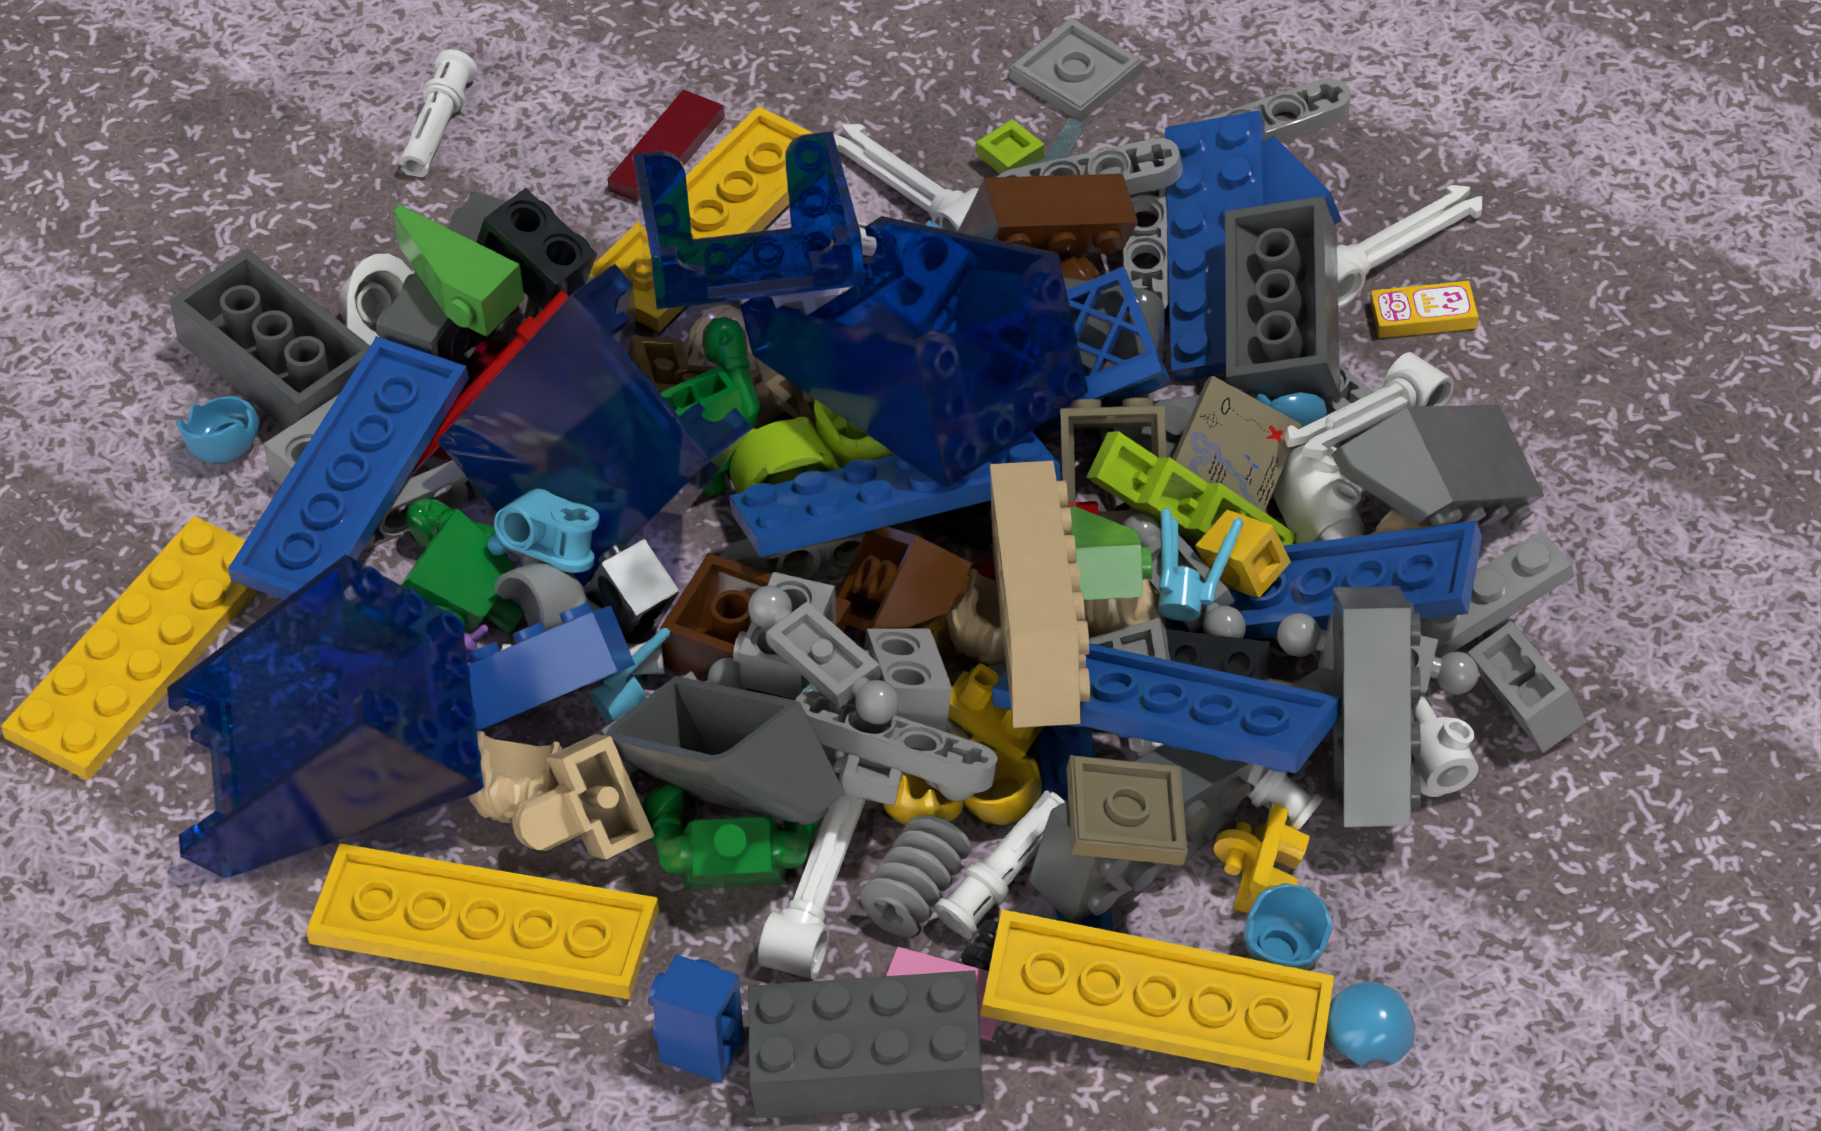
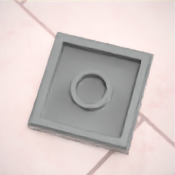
[1009,18,1143,122]

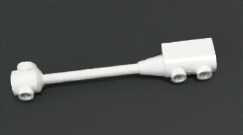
[1272,444,1478,797]

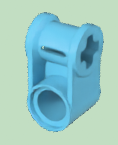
[494,488,599,573]

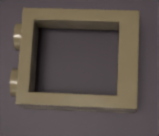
[1060,398,1166,526]

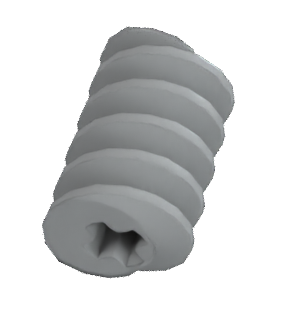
[861,815,972,937]

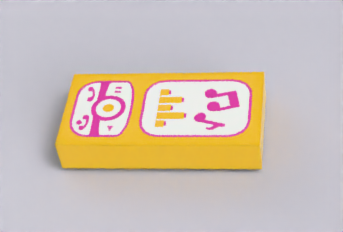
[1370,281,1479,338]

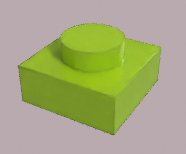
[976,119,1045,174]

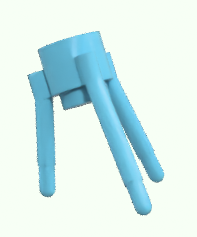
[1157,508,1243,621]
[590,628,670,724]

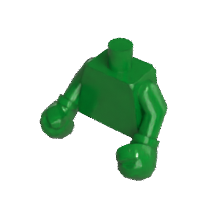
[584,317,760,496]
[341,498,525,642]
[642,783,824,890]

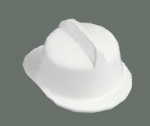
[338,254,412,345]

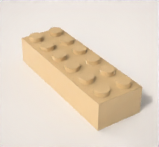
[990,461,1090,728]

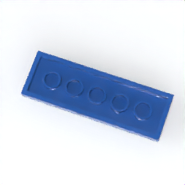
[1165,110,1268,381]
[228,336,469,613]
[729,423,1061,558]
[1165,521,1482,640]
[992,643,1341,774]

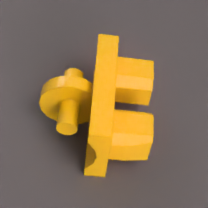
[948,664,1044,763]
[1213,803,1310,913]

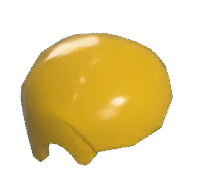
[964,749,1042,825]
[882,772,964,826]

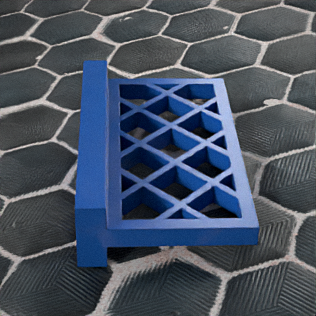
[936,266,1171,439]

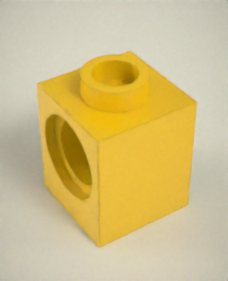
[1195,510,1291,598]

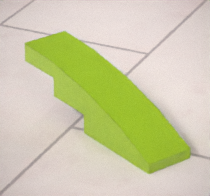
[1086,431,1297,546]

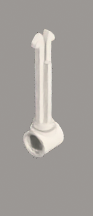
[829,124,978,237]
[1337,185,1482,309]
[1285,352,1454,459]
[758,754,865,980]

